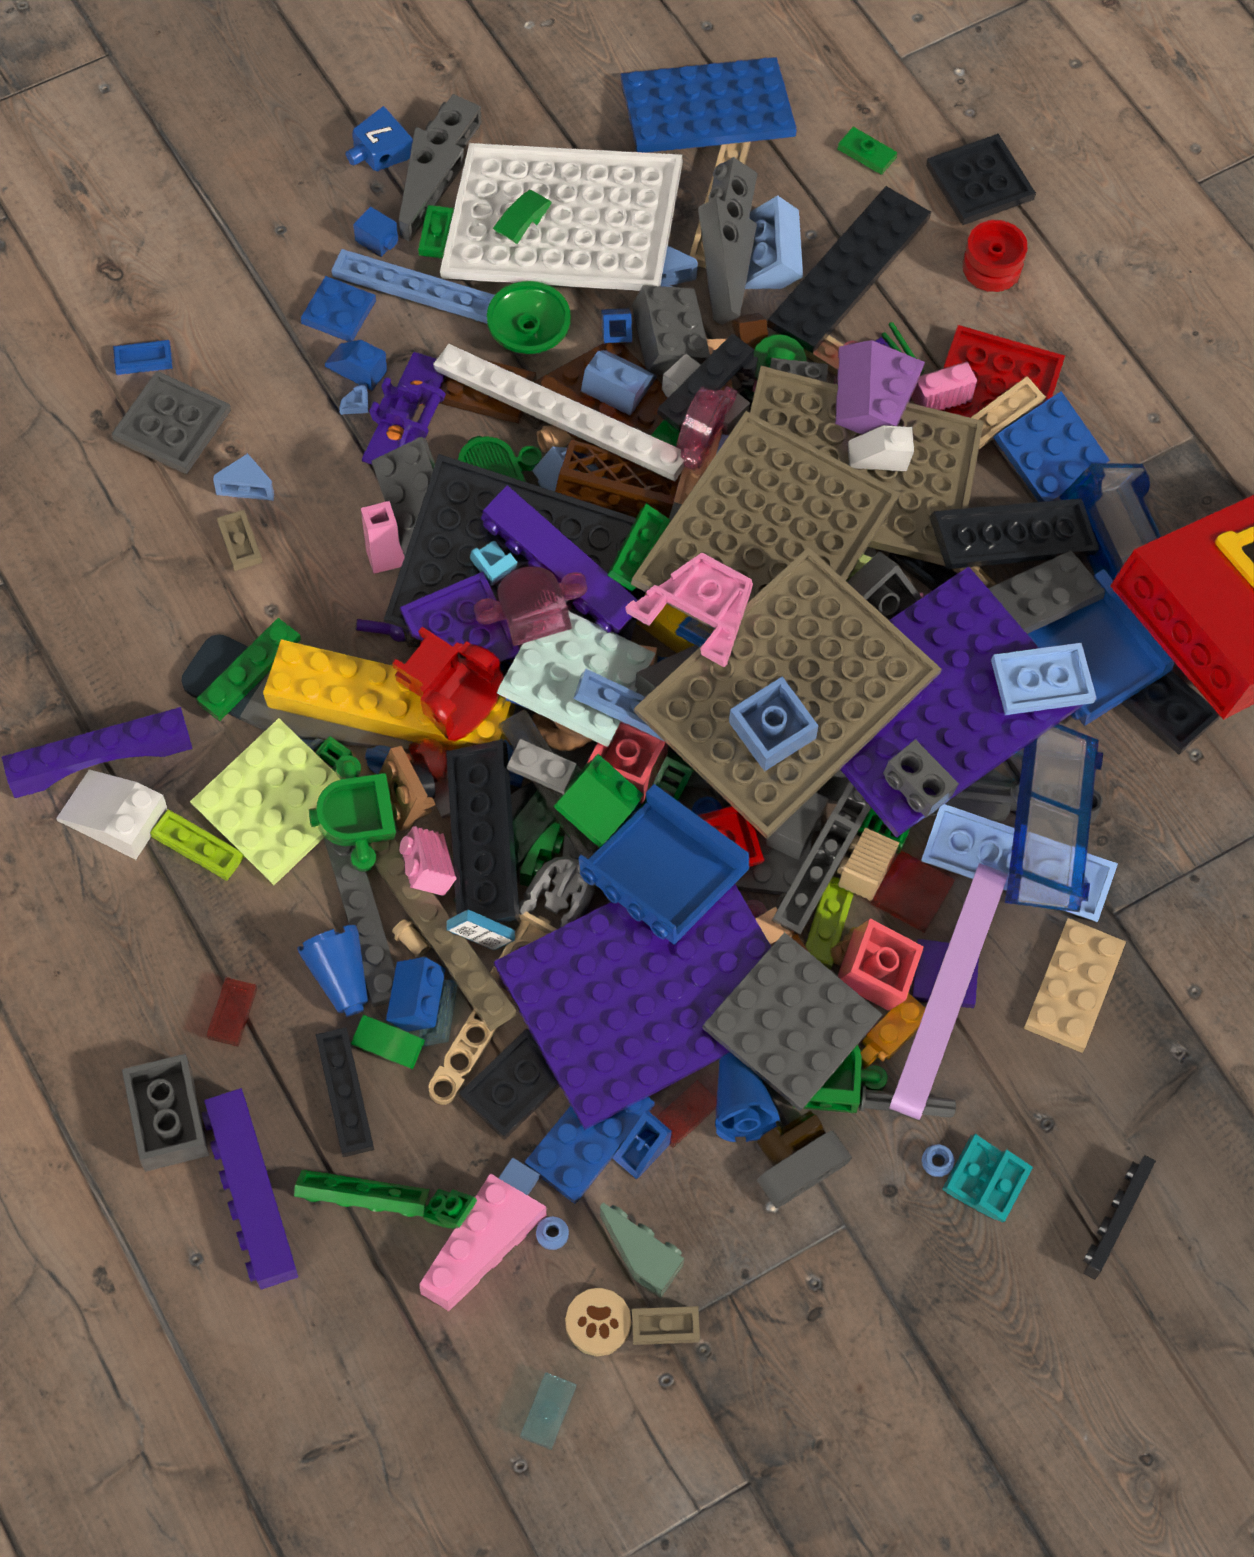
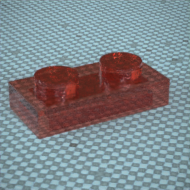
[207,977,257,1047]
[656,1080,717,1148]

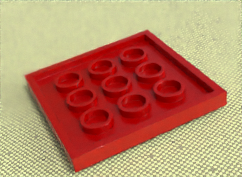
[941,325,1065,418]

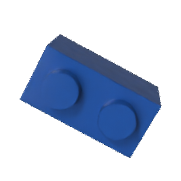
[386,957,445,1032]

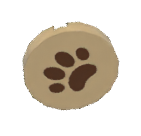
[565,1288,632,1356]

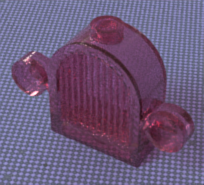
[676,386,738,471]
[474,567,588,646]

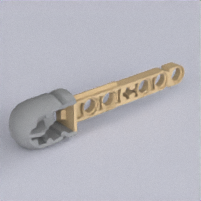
[429,856,595,1105]

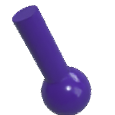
[355,619,411,642]

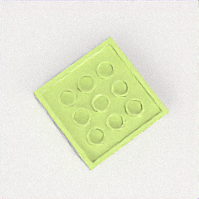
[190,718,340,885]

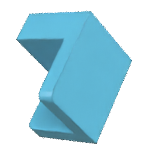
[470,541,517,586]

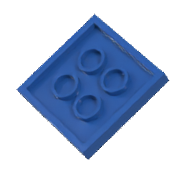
[993,391,1110,502]

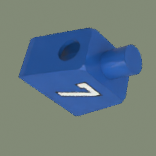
[345,106,413,171]

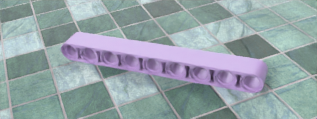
[889,863,1008,1120]

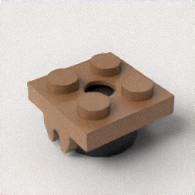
[379,746,435,831]

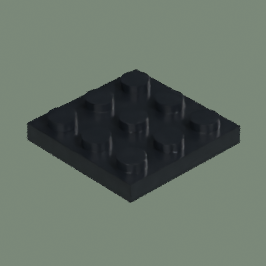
[926,133,1036,225]

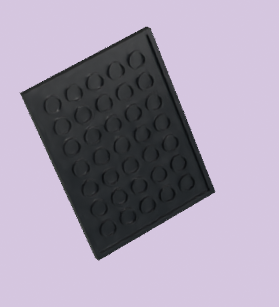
[384,454,645,663]

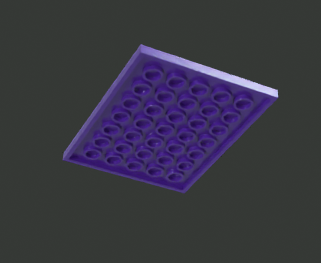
[840,567,1083,838]
[494,884,771,1130]

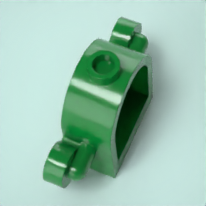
[458,436,542,482]
[309,755,396,872]
[793,1045,888,1113]

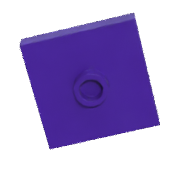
[912,939,979,1009]

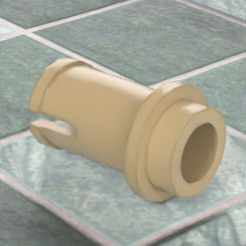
[392,919,431,958]

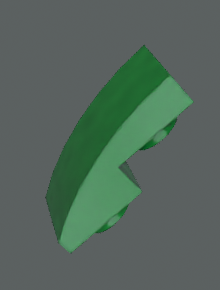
[493,189,552,244]
[520,823,565,887]
[351,1015,425,1070]
[422,1188,477,1229]

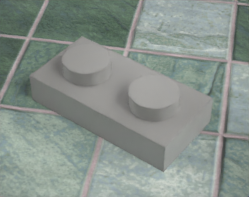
[507,739,576,794]

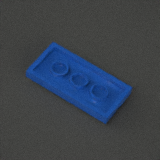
[524,1097,655,1204]

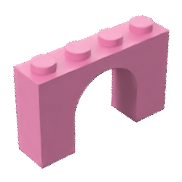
[361,501,404,574]

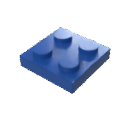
[301,276,376,342]

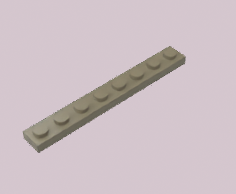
[368,839,517,1032]

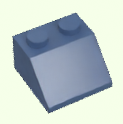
[581,351,657,416]

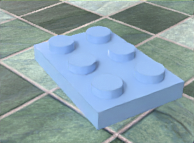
[991,643,1096,715]

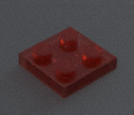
[871,850,955,933]

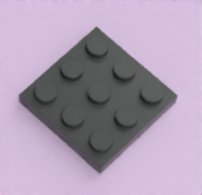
[112,371,231,474]

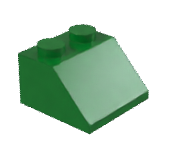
[553,754,644,848]

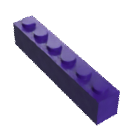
[481,485,638,635]
[201,1088,299,1290]

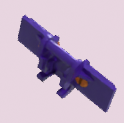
[362,352,446,465]

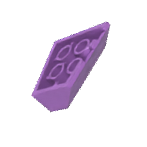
[835,340,925,435]

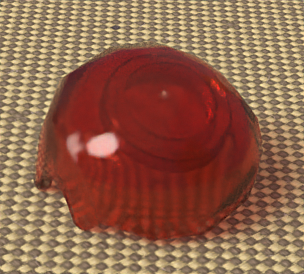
[408,737,448,783]

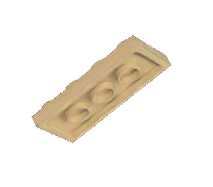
[1024,918,1126,1053]

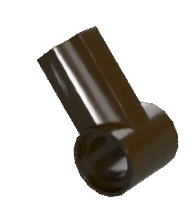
[757,1110,826,1166]

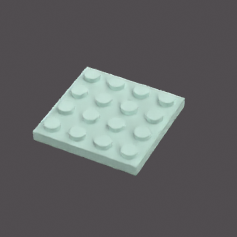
[497,601,655,747]

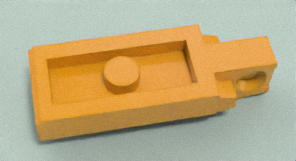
[861,993,926,1069]

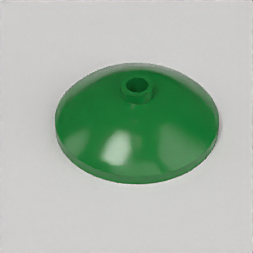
[487,281,571,354]

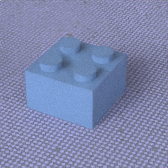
[729,677,819,772]

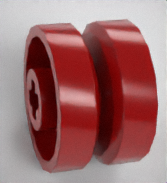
[962,220,1028,292]

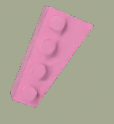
[419,1174,546,1311]

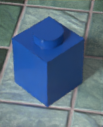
[353,206,398,257]
[601,308,632,343]

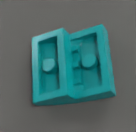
[942,1134,1033,1222]

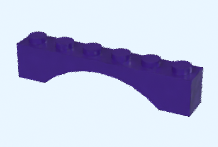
[1,707,193,798]

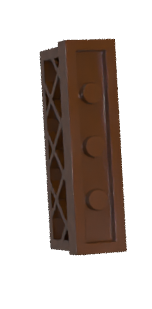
[555,440,681,518]

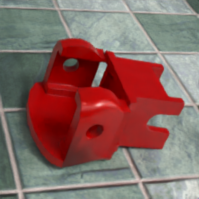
[392,627,504,741]

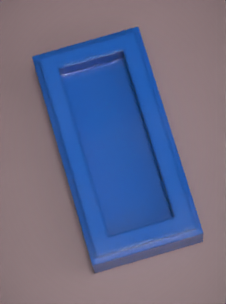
[113,340,173,375]

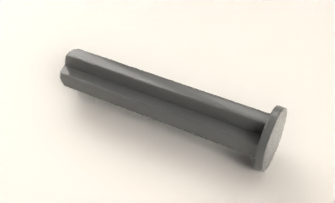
[859,1086,956,1118]

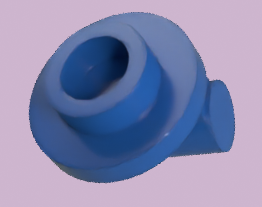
[365,745,391,774]

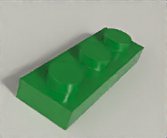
[607,504,671,591]

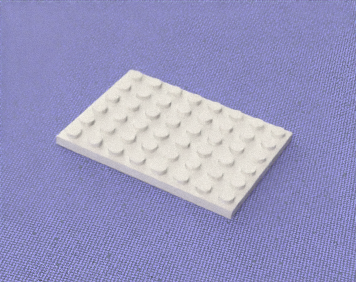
[440,143,683,291]

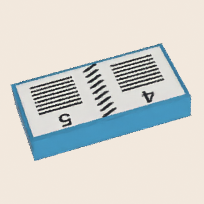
[447,910,515,950]

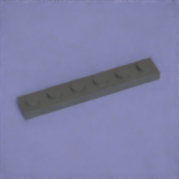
[324,837,395,1008]

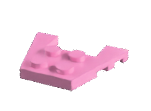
[625,553,753,667]

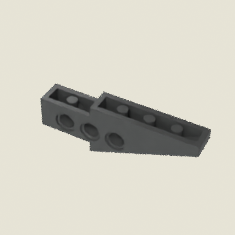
[399,94,482,242]
[698,157,758,325]
[772,782,871,936]

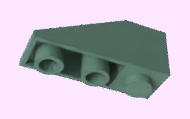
[600,1203,684,1298]

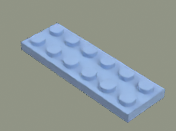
[921,804,1118,922]

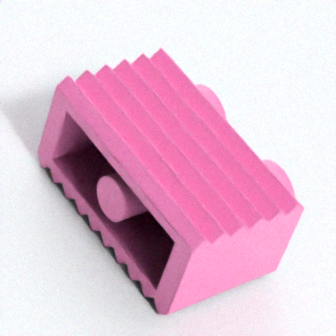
[911,362,977,410]
[399,826,456,896]

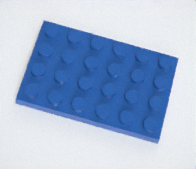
[621,57,797,153]

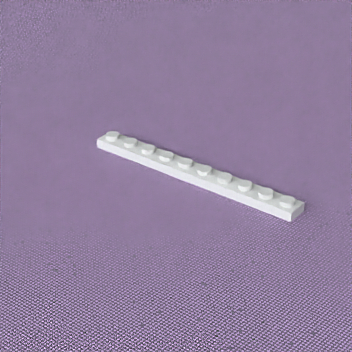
[433,344,690,481]

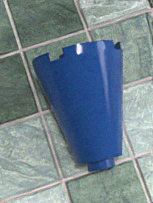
[297,925,368,1017]
[715,1052,779,1142]

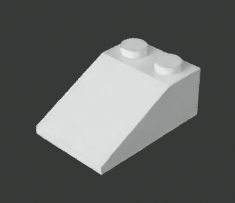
[56,770,168,860]

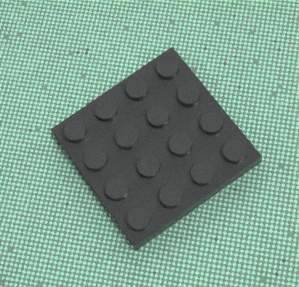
[702,932,883,1112]

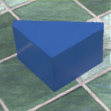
[613,1110,672,1179]

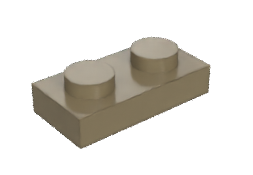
[217,510,263,571]
[632,1306,700,1345]

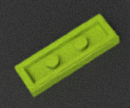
[150,809,245,881]
[805,876,854,969]

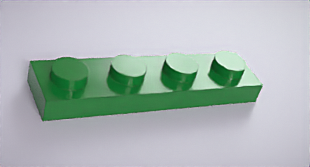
[196,618,301,722]
[294,1170,430,1217]

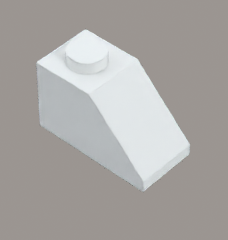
[848,425,914,471]

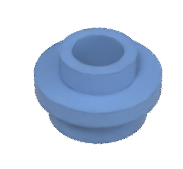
[922,1144,954,1177]
[536,1217,569,1250]

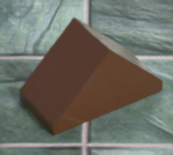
[731,313,768,350]

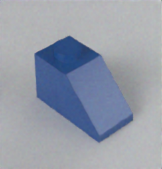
[325,340,387,391]

